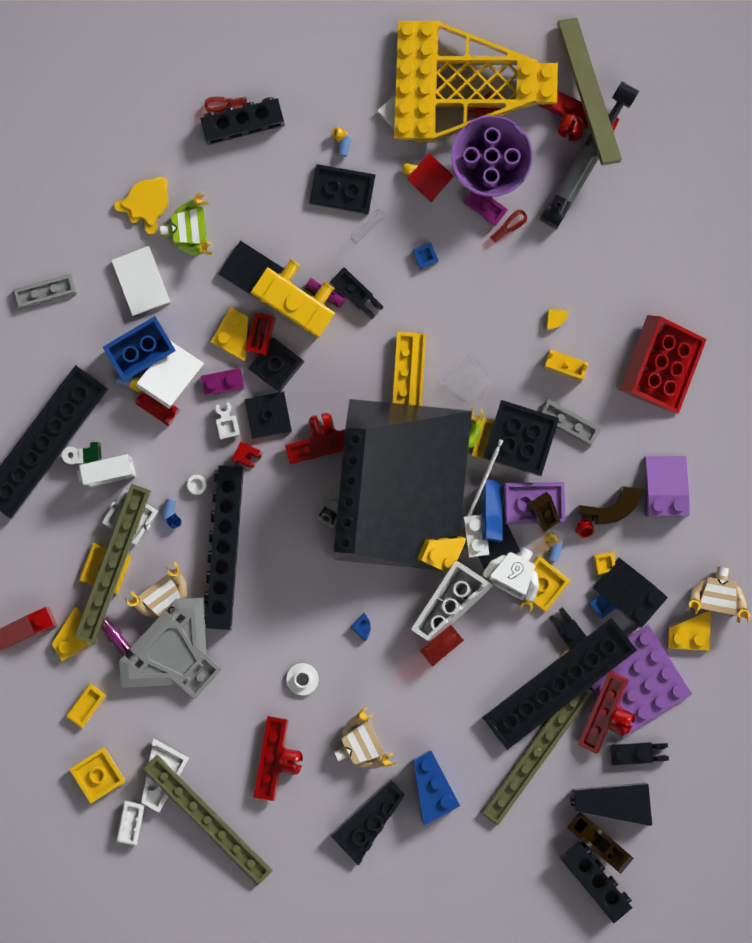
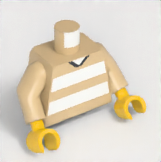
[125,562,187,622]
[686,567,750,623]
[334,707,396,769]

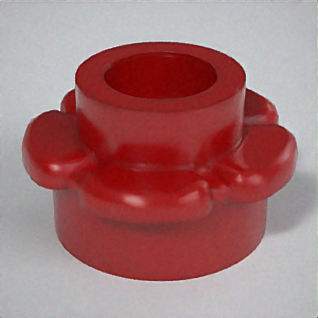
[575,520,594,538]

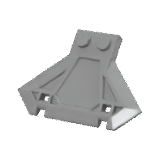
[119,598,222,699]

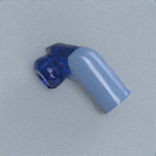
[162,499,182,528]

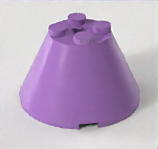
[451,115,533,197]

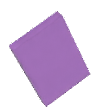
[503,482,566,524]

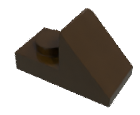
[527,491,560,532]

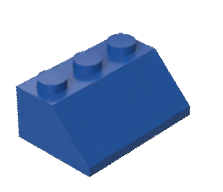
[103,316,176,382]

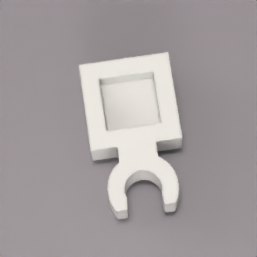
[216,402,240,440]

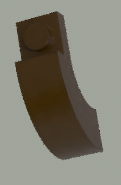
[577,486,643,525]
[567,812,634,874]

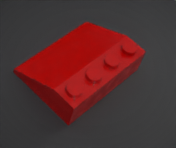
[619,315,707,414]

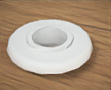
[286,663,319,696]

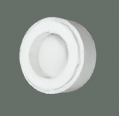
[186,475,207,495]

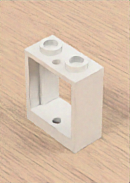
[77,454,136,488]

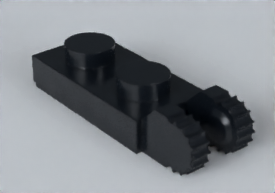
[330,267,383,319]
[549,607,587,649]
[610,742,669,765]

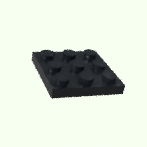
[483,400,559,477]

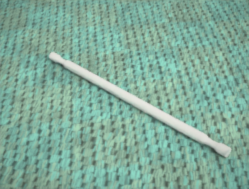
[462,439,503,528]

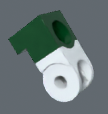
[62,442,102,465]

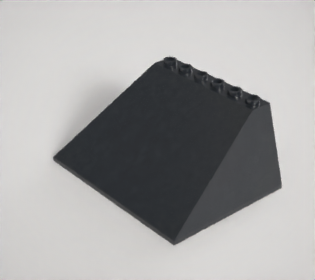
[334,399,472,570]

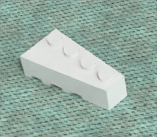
[411,561,494,642]

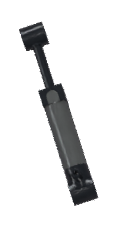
[539,81,639,230]

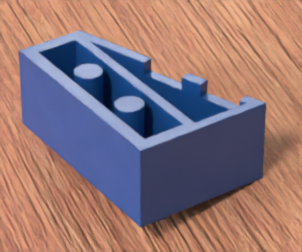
[413,750,460,825]

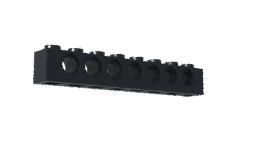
[204,465,244,630]

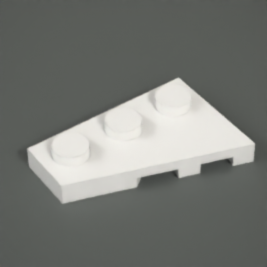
[141,738,189,813]

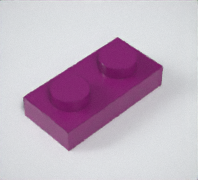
[463,191,508,227]
[201,368,245,396]

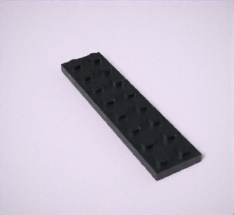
[0,365,109,519]
[482,618,637,750]

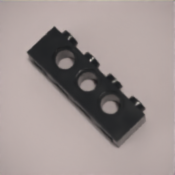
[200,97,285,145]
[559,842,633,923]

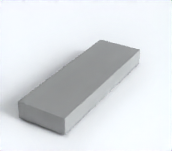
[13,274,77,310]
[541,400,601,446]

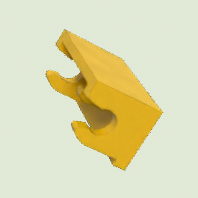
[543,349,589,382]

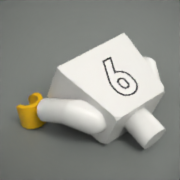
[482,548,539,613]

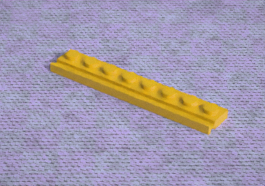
[392,332,426,406]

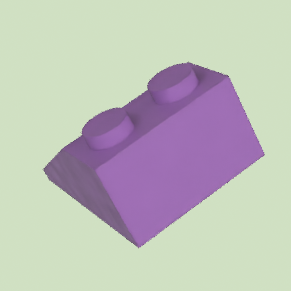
[645,456,690,517]

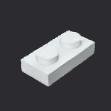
[464,514,489,558]

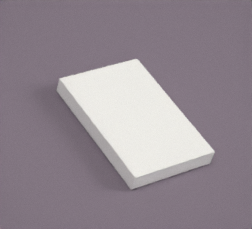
[111,246,171,317]
[136,341,204,409]

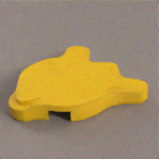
[114,177,169,235]

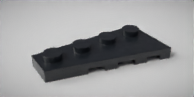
[331,779,405,866]

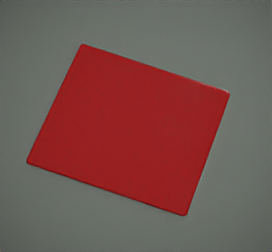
[407,153,454,202]

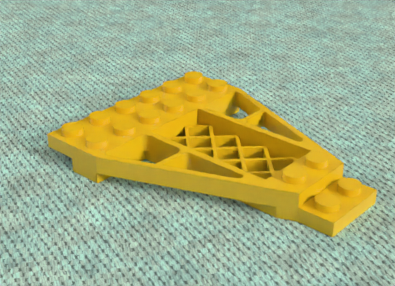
[394,21,558,143]

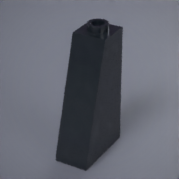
[570,783,652,826]

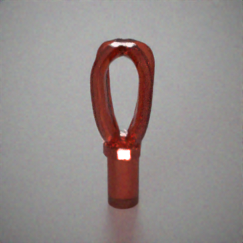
[204,97,247,113]
[490,210,527,243]

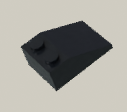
[592,557,668,628]

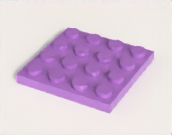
[591,625,692,738]

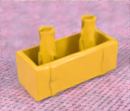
[250,259,335,339]

